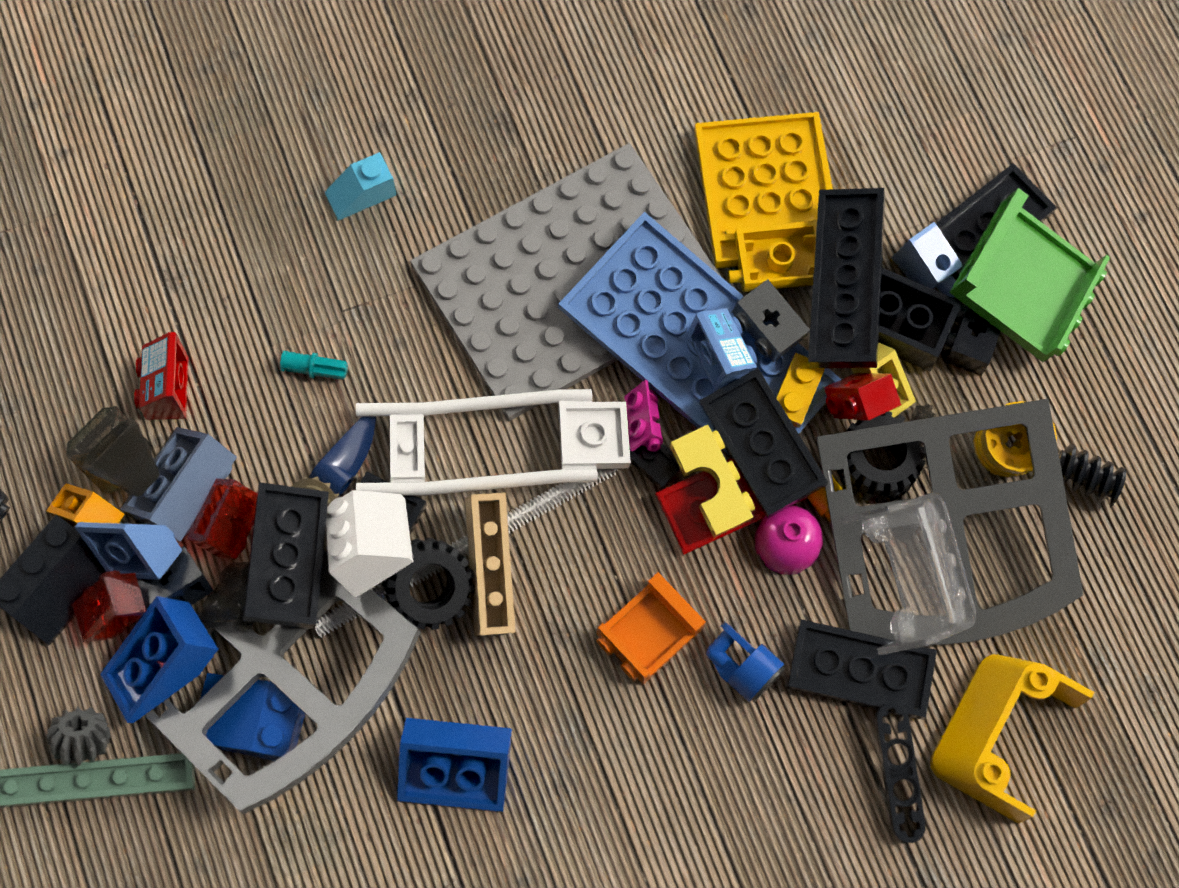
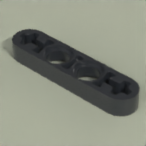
[875,703,926,843]

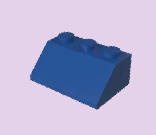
[397,718,512,812]

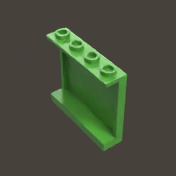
[949,188,1110,362]

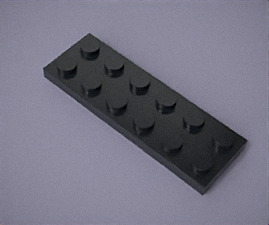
[808,188,885,368]

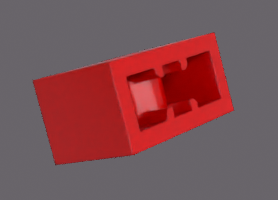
[824,373,901,420]

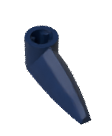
[309,416,376,497]

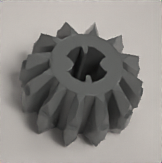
[47,706,111,767]

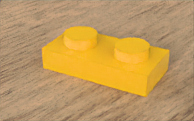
[776,353,825,428]

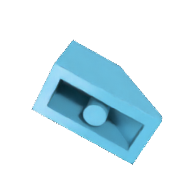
[325,152,396,221]

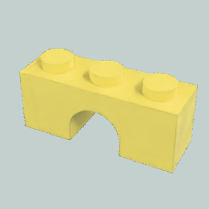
[669,425,755,538]

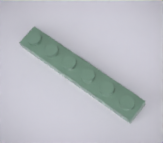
[0,753,195,808]

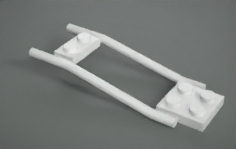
[356,389,631,496]

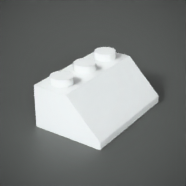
[326,490,413,598]

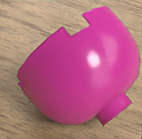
[754,506,823,575]

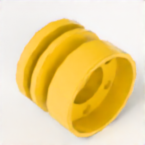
[973,401,1057,478]

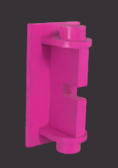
[624,380,663,452]

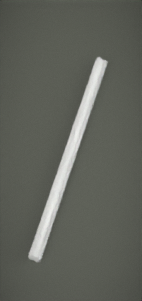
[315,469,618,638]

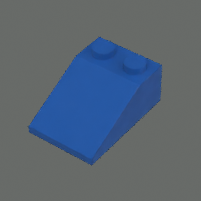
[100,596,218,723]
[200,673,305,761]

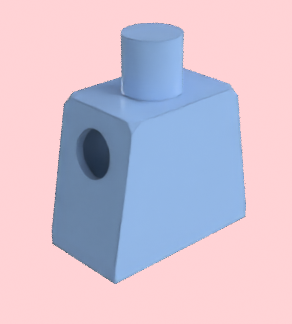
[891,222,962,298]

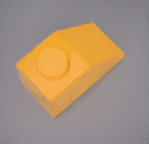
[46,483,125,529]

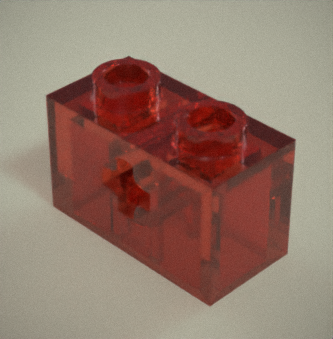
[187,478,257,560]
[72,570,146,643]

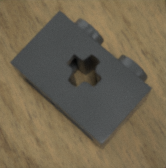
[732,279,810,363]

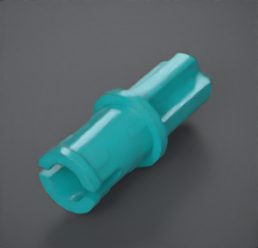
[280,350,348,380]

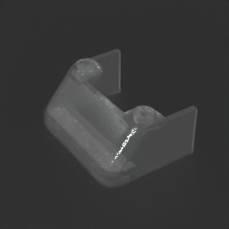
[841,492,976,655]

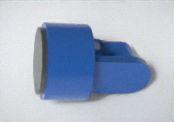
[706,621,785,703]

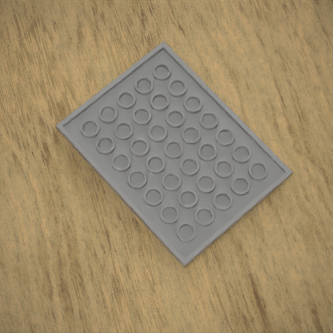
[410,143,722,421]

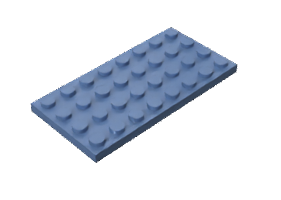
[558,212,841,457]

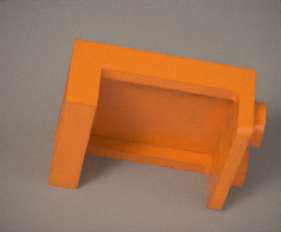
[596,572,706,684]

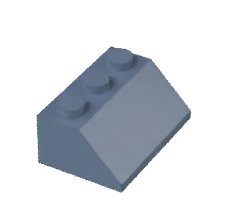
[120,427,237,542]

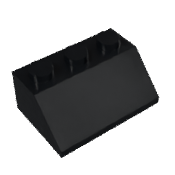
[0,514,109,646]

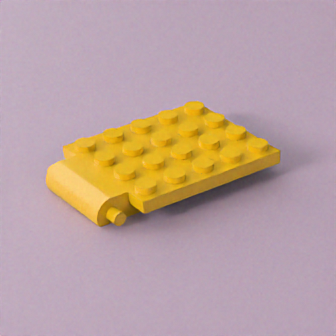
[694,112,833,292]

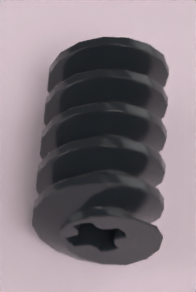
[1059,444,1127,508]

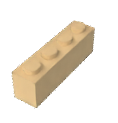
[465,492,516,636]

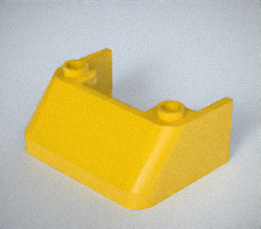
[930,654,1095,824]

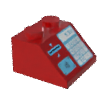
[134,332,189,420]

